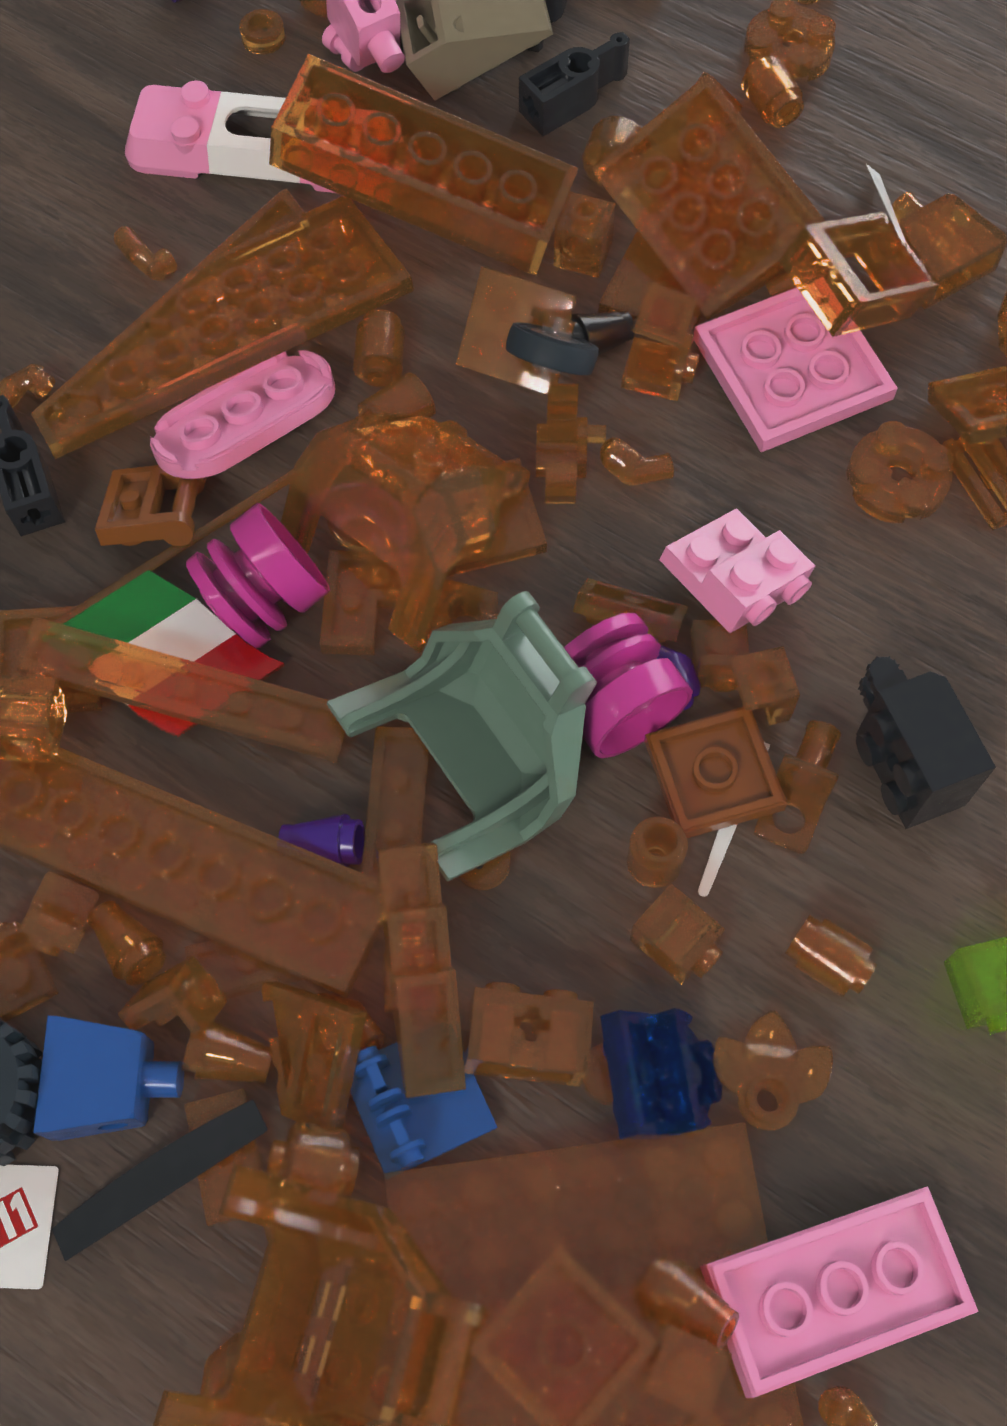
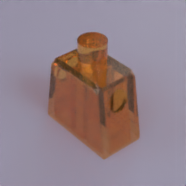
[888,192,1007,310]

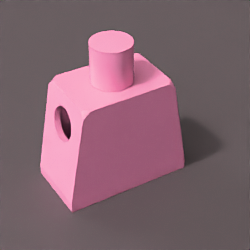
[326,0,405,73]

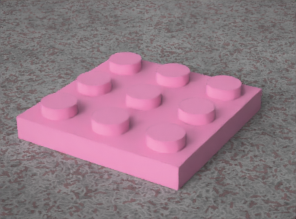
[693,277,898,452]

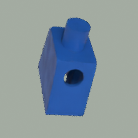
[33,1016,184,1141]

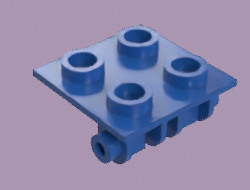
[340,1018,498,1180]

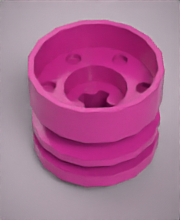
[186,502,331,648]
[564,613,693,759]

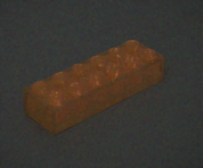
[269,54,579,276]

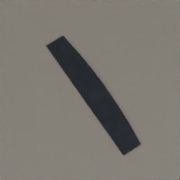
[51,1099,268,1261]

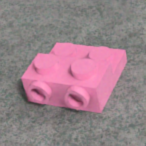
[659,508,816,633]

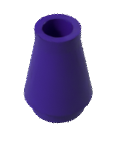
[278,814,366,870]

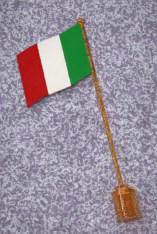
[26,372,436,737]

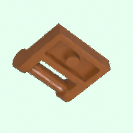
[95,465,206,546]

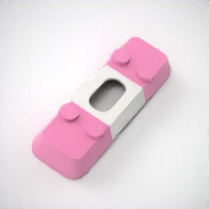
[125,80,403,197]

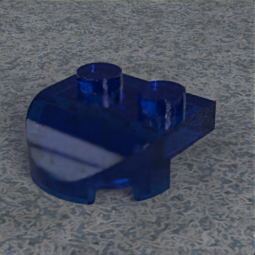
[600,1008,722,1139]

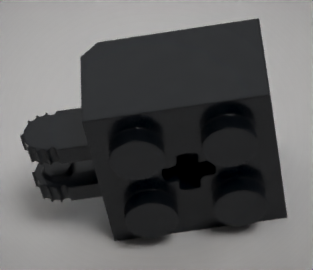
[856,656,996,829]

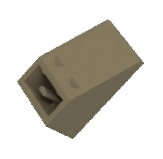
[395,0,553,101]

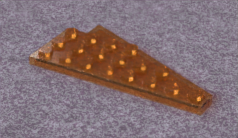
[31,188,414,459]

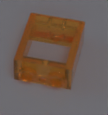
[779,212,938,337]

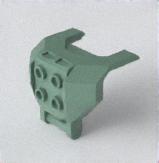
[327,591,597,882]

